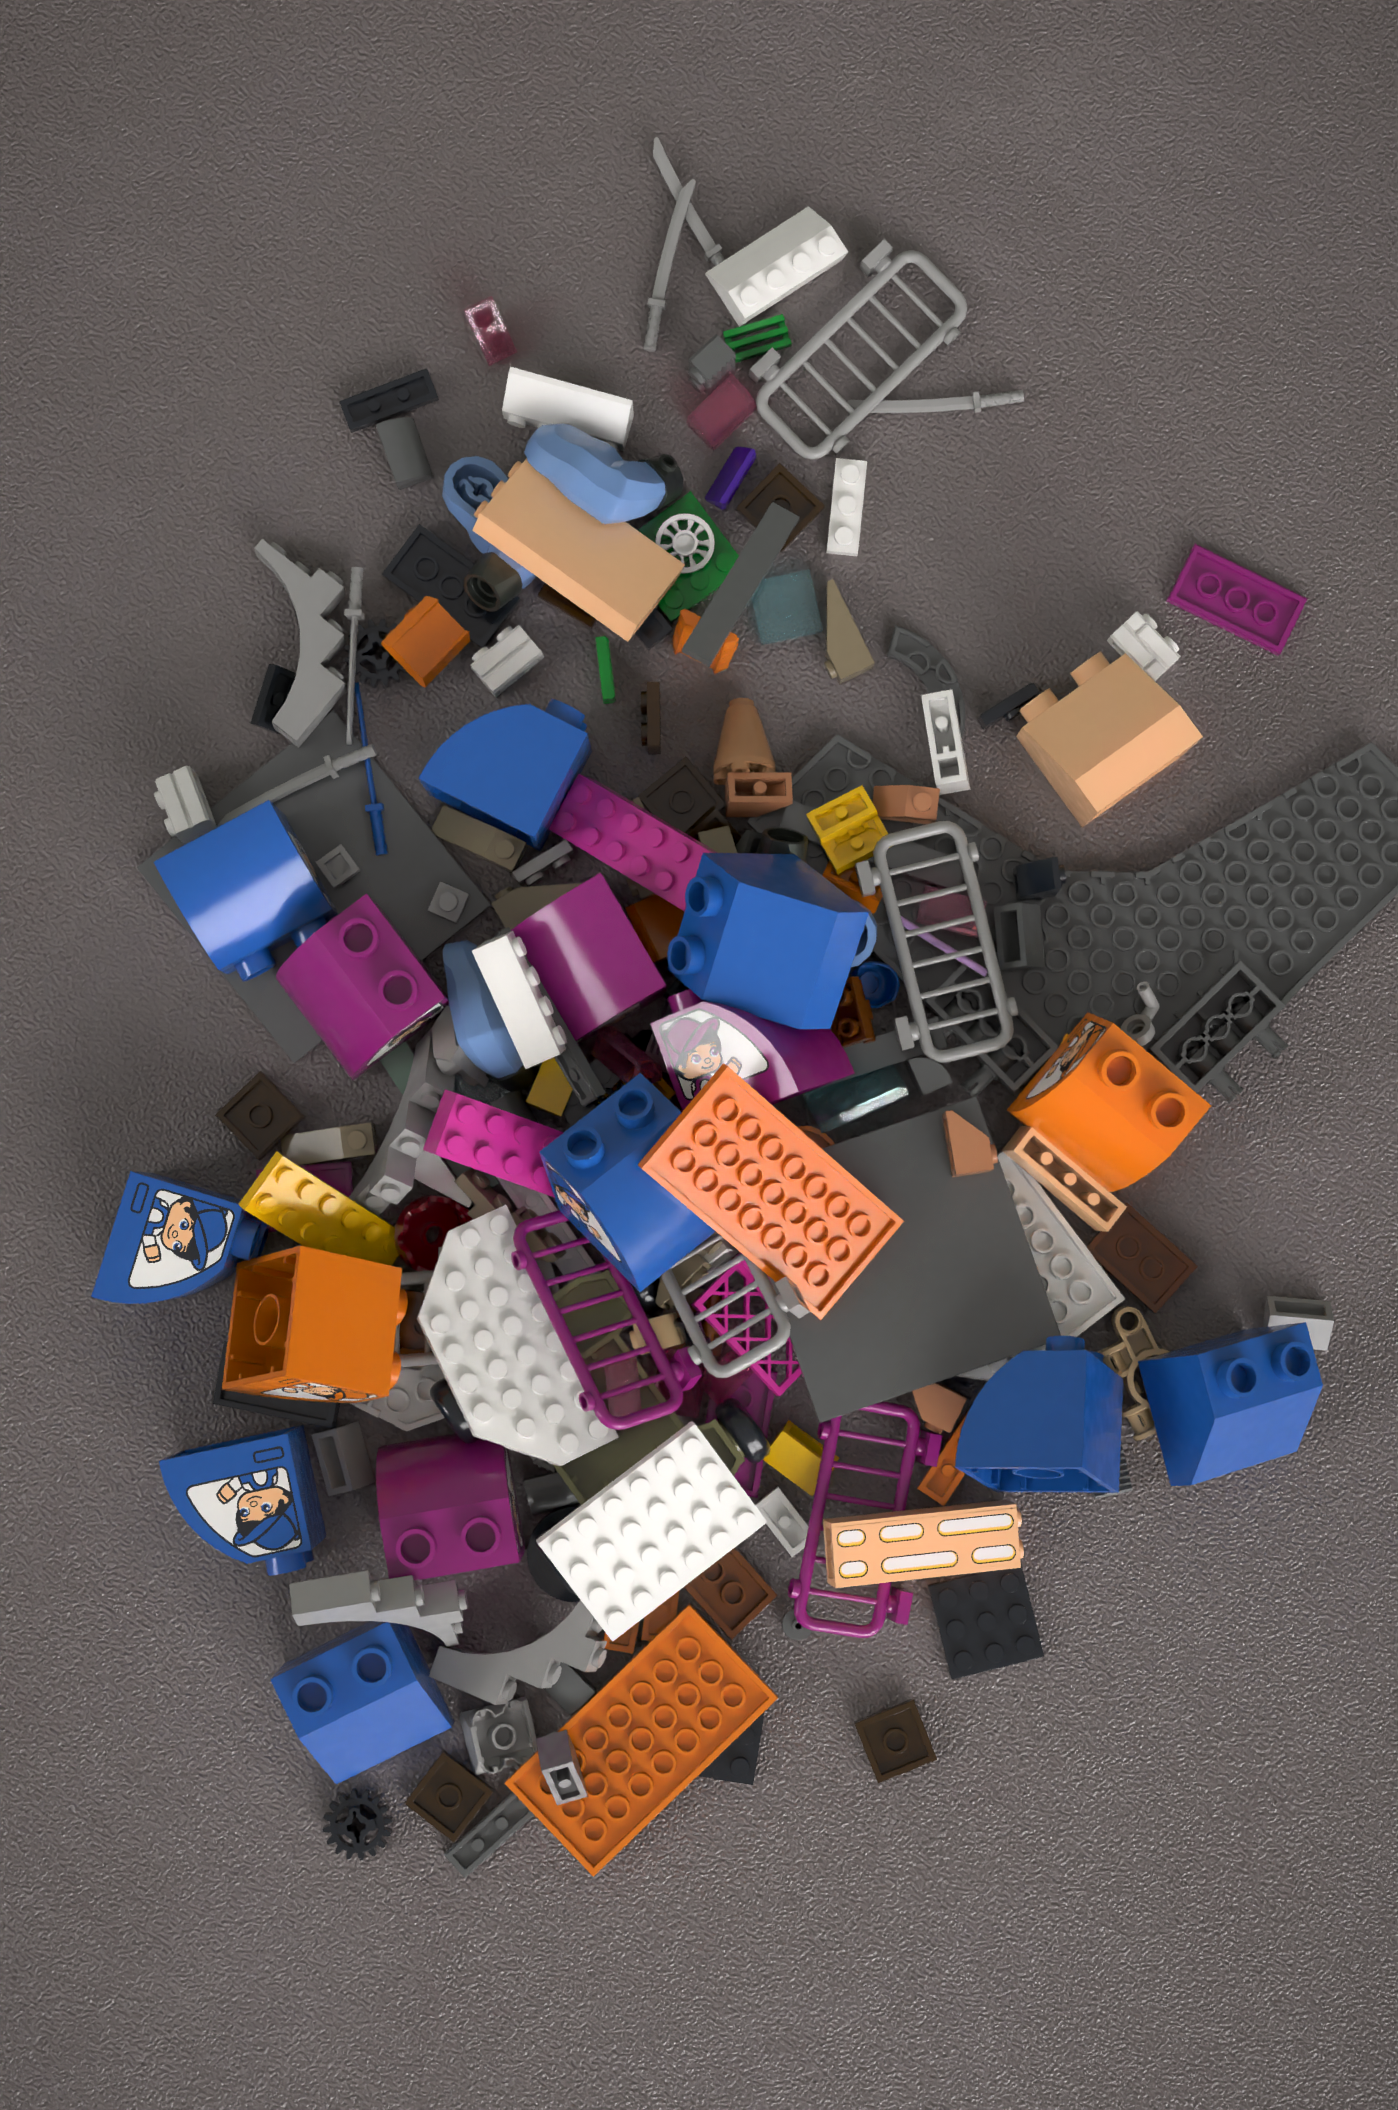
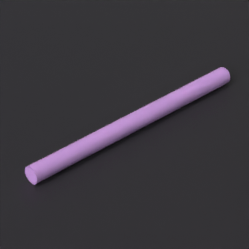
[901,916,988,977]

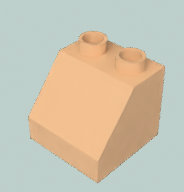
[1016,652,1203,827]

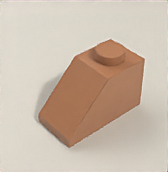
[725,772,793,817]
[872,785,940,824]
[942,1110,998,1177]
[912,1382,967,1435]

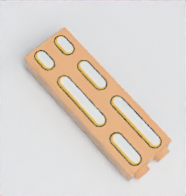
[823,1500,1024,1588]

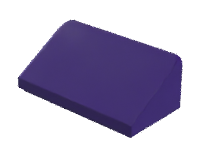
[705,446,756,511]

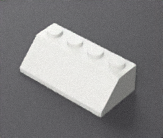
[705,206,848,327]
[502,367,634,451]
[472,931,567,1069]

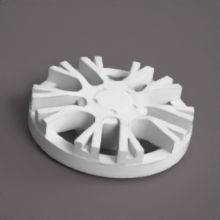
[656,514,715,574]

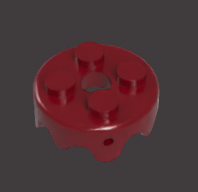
[394,1195,473,1271]

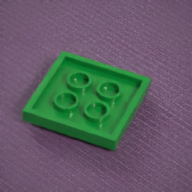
[638,491,739,624]

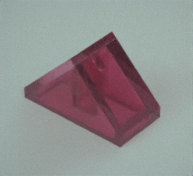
[698,1341,763,1405]

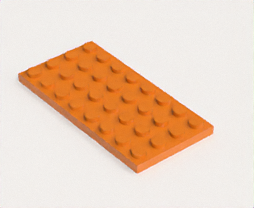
[638,1063,904,1320]
[504,1603,778,1877]

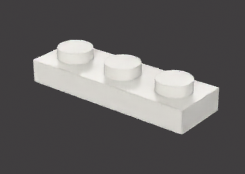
[826,458,867,556]

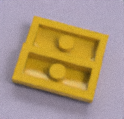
[806,785,892,875]

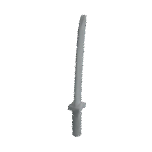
[653,137,724,266]
[643,179,696,352]
[847,390,1024,413]
[344,567,365,745]
[217,744,377,827]

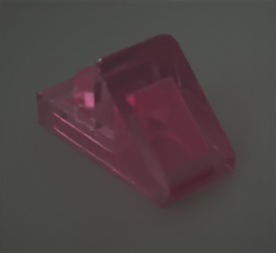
[463,296,517,366]

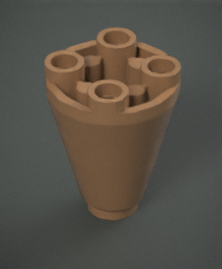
[713,698,776,785]

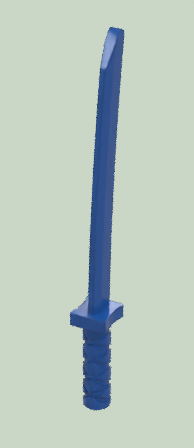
[355,682,388,856]

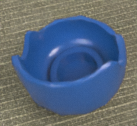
[850,961,900,1008]

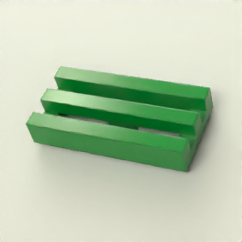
[723,314,792,363]
[595,636,616,704]

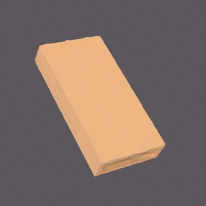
[472,458,685,642]

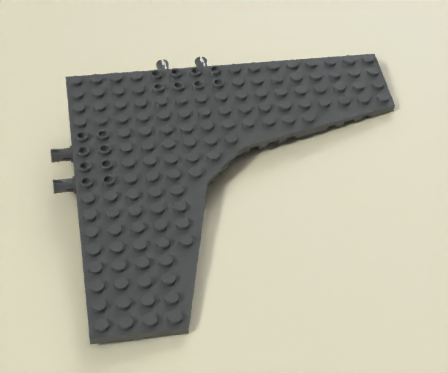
[747,734,1398,1103]

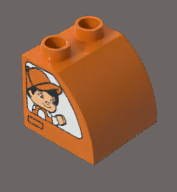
[1007,1012,1211,1192]
[222,1245,408,1403]

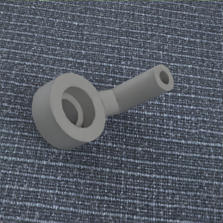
[1121,982,1160,1046]

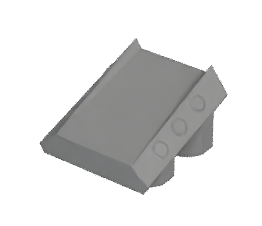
[431,1005,489,1088]
[459,1696,537,1775]

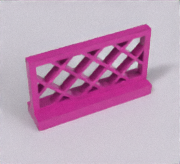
[691,1252,802,1396]

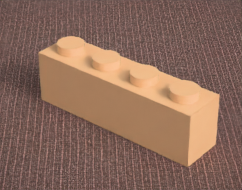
[1002,1126,1127,1232]

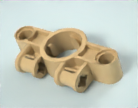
[1098,1306,1170,1441]

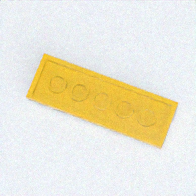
[238,1151,399,1265]

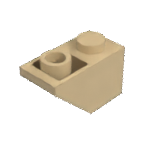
[629,1312,684,1355]

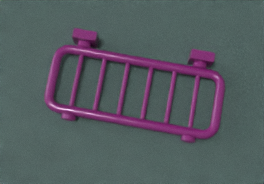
[511,1210,702,1430]
[788,1401,942,1638]

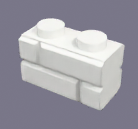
[1107,611,1181,681]
[470,625,544,697]
[154,766,217,843]

